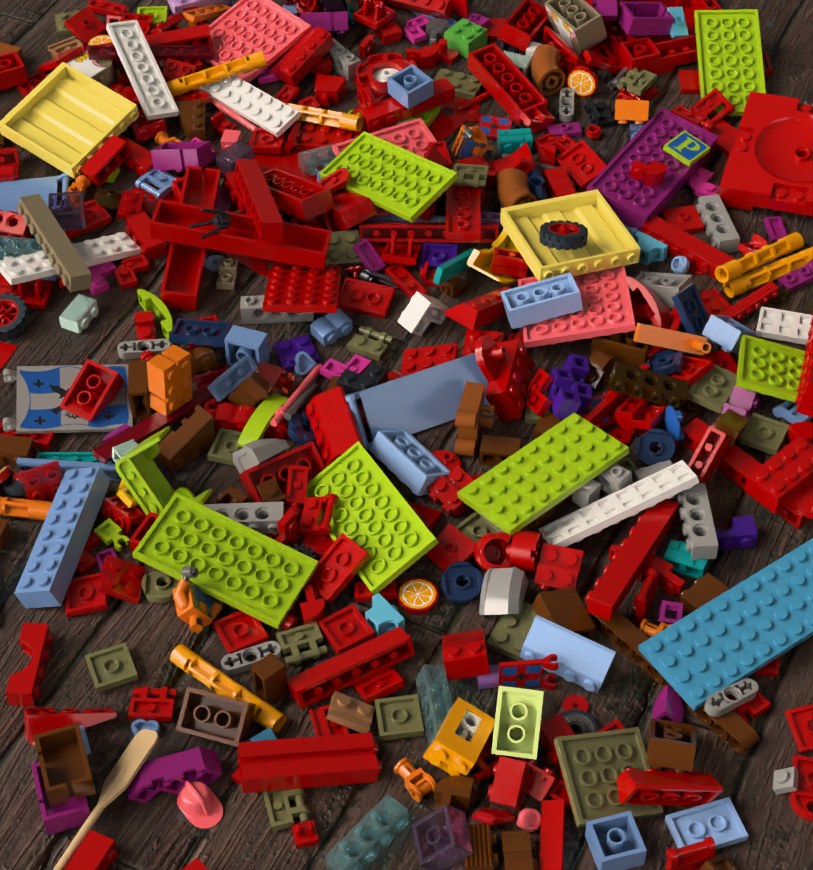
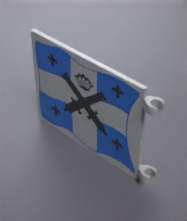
[3,364,133,434]

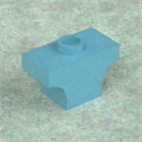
[665,7,689,39]
[634,231,668,266]
[365,593,405,637]

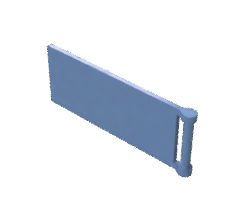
[0,173,71,214]
[345,353,490,450]

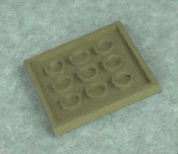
[554,727,664,827]

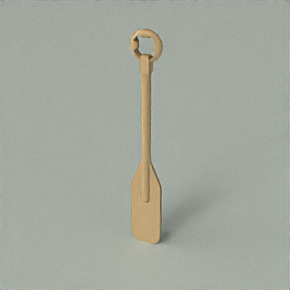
[53,729,159,870]

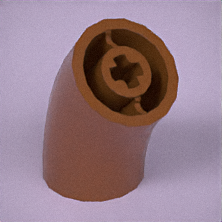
[531,44,565,96]
[496,168,538,208]

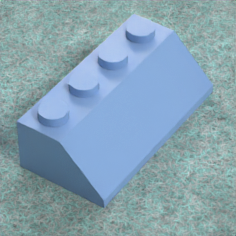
[500,272,583,329]
[369,429,451,496]
[519,615,616,694]

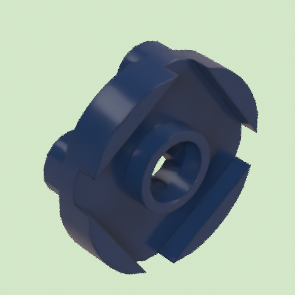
[646,349,685,375]
[286,412,318,447]
[636,429,675,467]
[441,561,483,603]

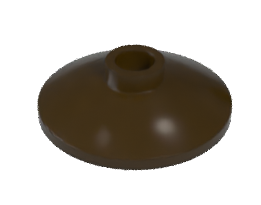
[94,189,122,210]

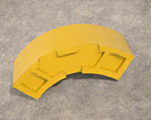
[466,229,519,284]

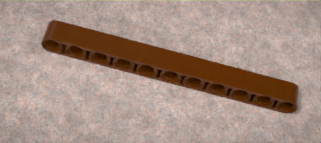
[581,594,759,754]

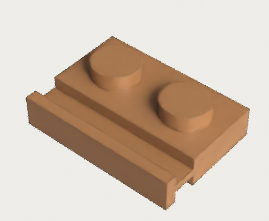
[47,36,83,57]
[326,691,375,733]

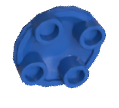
[664,406,685,443]

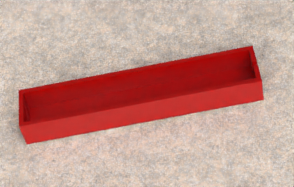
[160,166,221,311]
[150,199,332,270]

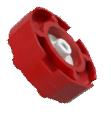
[356,53,418,104]

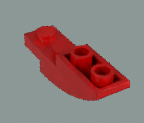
[608,545,685,599]

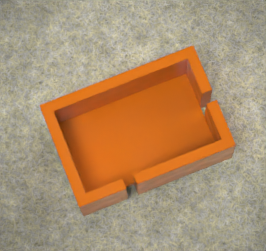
[615,100,649,124]
[147,344,193,416]

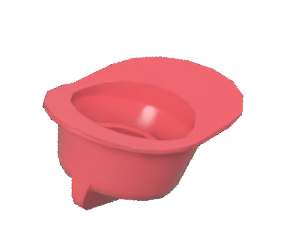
[177,781,223,829]

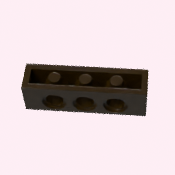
[608,361,689,410]

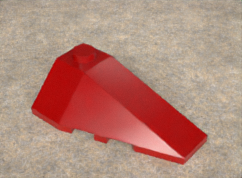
[24,707,117,745]

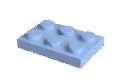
[665,797,748,849]

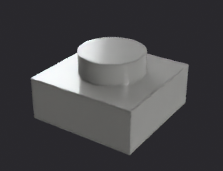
[773,767,799,795]

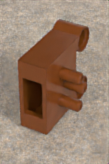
[454,381,495,457]

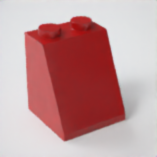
[326,190,377,232]

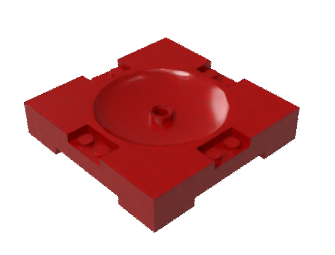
[584,0,723,75]
[719,91,813,216]

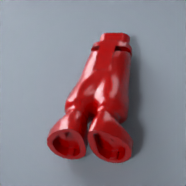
[357,81,388,108]

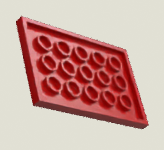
[263,263,342,313]

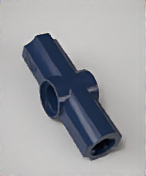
[527,165,547,201]

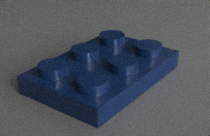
[671,283,709,337]
[169,318,232,348]

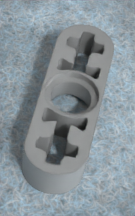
[559,87,574,122]
[117,339,171,359]
[221,641,281,676]
[704,678,759,717]

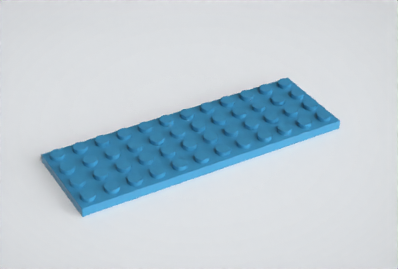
[638,538,813,711]

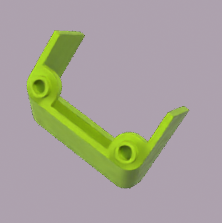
[115,426,213,515]

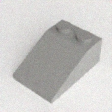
[628,271,693,309]

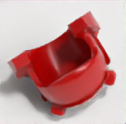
[474,532,511,571]

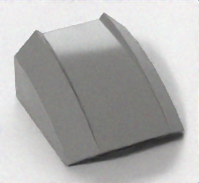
[233,439,288,474]
[479,567,528,615]

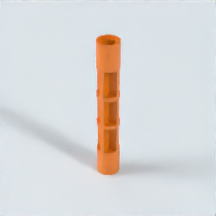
[0,497,52,521]

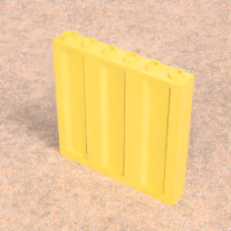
[0,62,139,179]
[500,189,641,281]

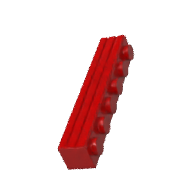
[719,281,779,321]

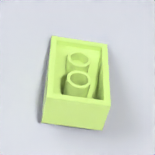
[491,686,544,760]

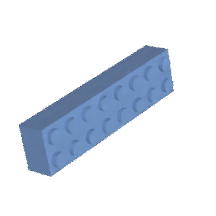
[14,466,111,609]

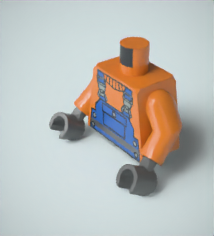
[451,125,494,165]
[173,566,224,633]

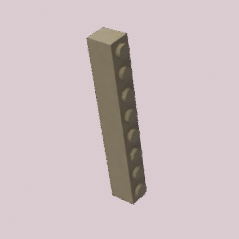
[17,194,92,292]

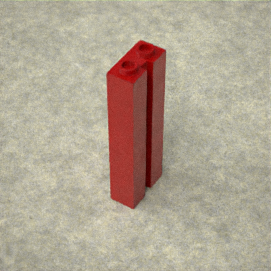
[237,732,382,793]

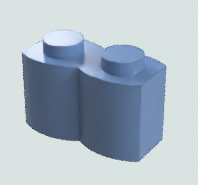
[310,308,353,346]

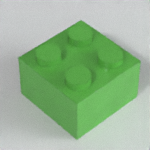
[444,18,487,59]

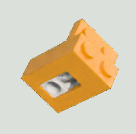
[423,697,495,776]

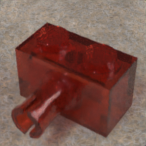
[256,361,294,403]

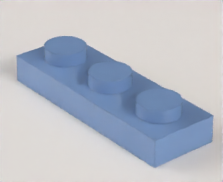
[207,354,259,402]

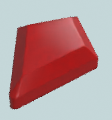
[471,807,515,825]

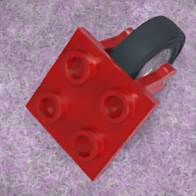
[3,460,63,502]

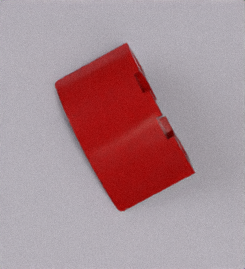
[461,142,536,189]

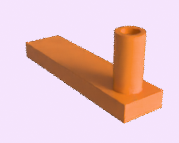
[182,3,231,27]
[633,323,711,356]

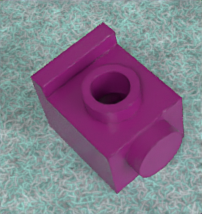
[657,600,683,624]

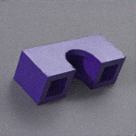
[562,353,593,413]
[547,366,581,420]
[714,515,758,550]

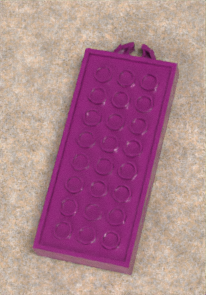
[586,107,719,232]

